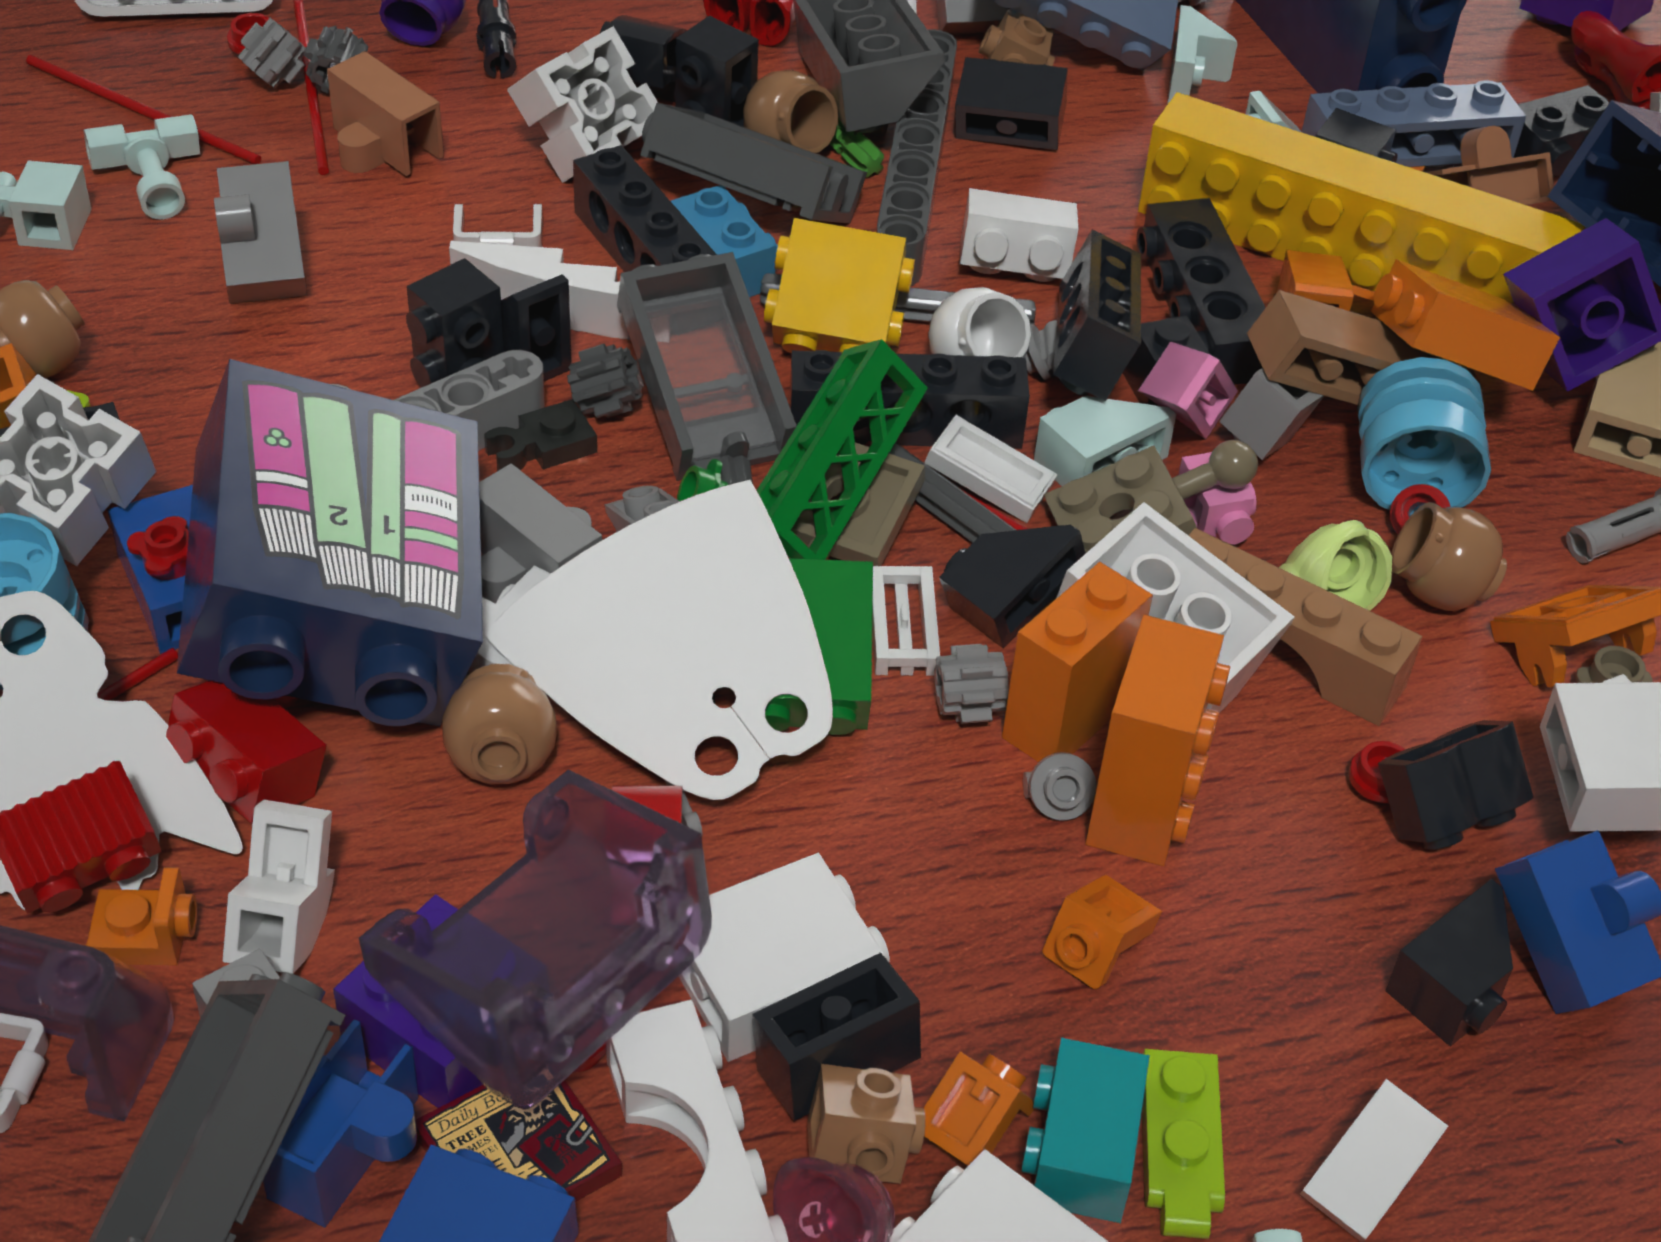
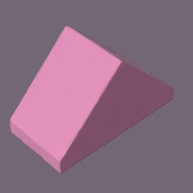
[1138,342,1238,439]

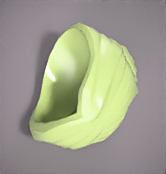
[1279,520,1393,611]

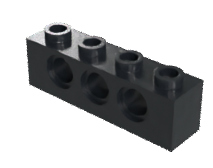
[573,145,724,336]
[1136,198,1266,385]
[1053,229,1141,401]
[789,350,1030,449]

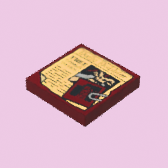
[415,1052,622,1202]

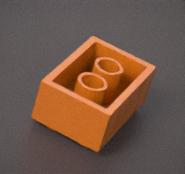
[1085,614,1231,867]

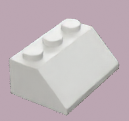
[1056,502,1295,713]

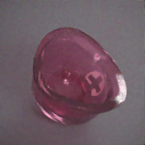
[773,1157,895,1242]

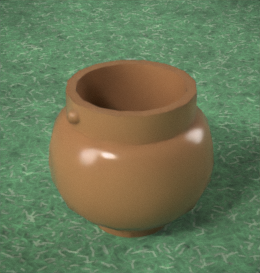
[743,70,838,153]
[0,280,85,378]
[1391,502,1507,611]
[442,664,556,784]

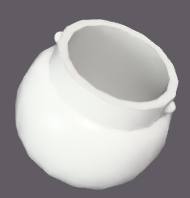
[928,287,1031,357]

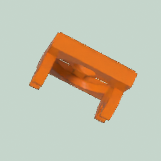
[1490,585,1661,687]

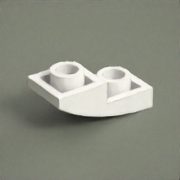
[1300,1079,1448,1242]

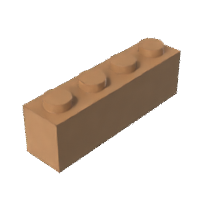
[1247,290,1484,405]

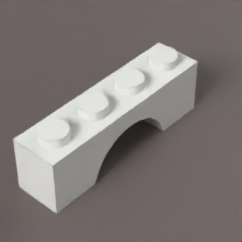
[606,1000,789,1242]

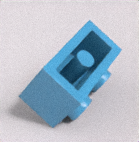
[671,185,778,297]

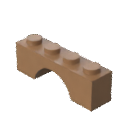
[1188,528,1423,726]

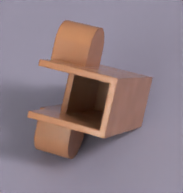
[327,51,444,176]
[1425,126,1554,205]

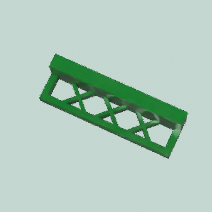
[756,339,928,560]

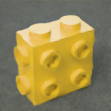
[764,218,915,353]

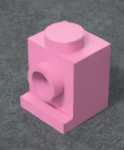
[1179,452,1257,545]

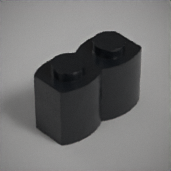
[1378,720,1534,849]

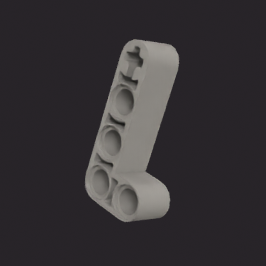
[331,350,545,451]

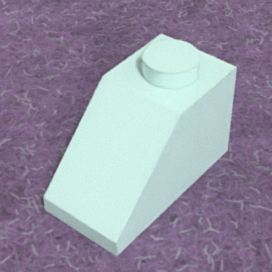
[1034,396,1176,486]

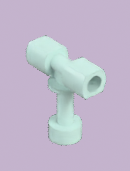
[83,114,200,219]

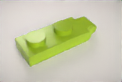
[1142,1049,1225,1239]

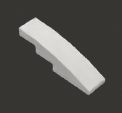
[449,241,671,344]

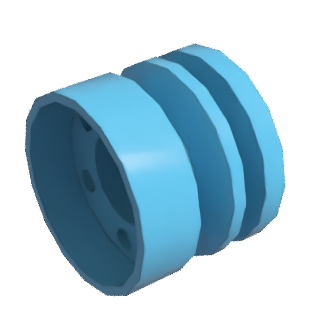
[1357,357,1491,516]
[0,513,89,690]

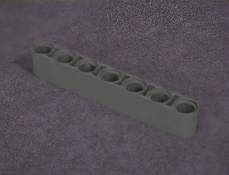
[876,30,957,286]

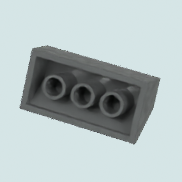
[793,0,944,133]

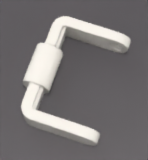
[453,204,543,247]
[0,1013,49,1133]

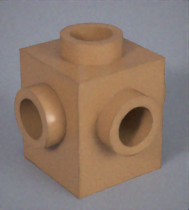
[978,8,1055,66]
[807,1064,925,1184]

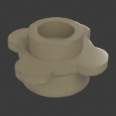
[1575,646,1653,683]

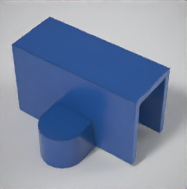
[1495,830,1661,1014]
[263,1019,419,1228]

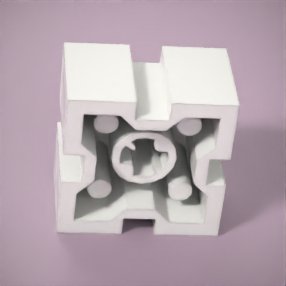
[507,26,658,183]
[0,374,156,566]

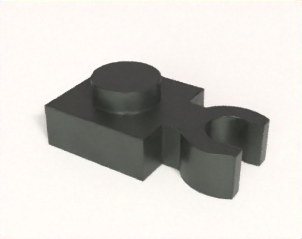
[484,399,597,471]

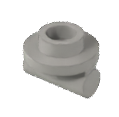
[1023,321,1057,380]
[1023,752,1097,820]

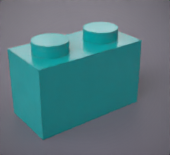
[1021,1037,1150,1223]

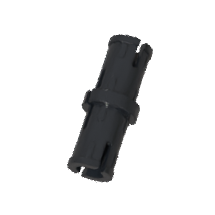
[476,0,517,79]

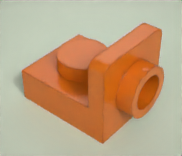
[86,867,197,966]
[1043,874,1162,989]
[924,1051,1035,1166]

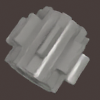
[238,18,306,88]
[934,644,1009,724]

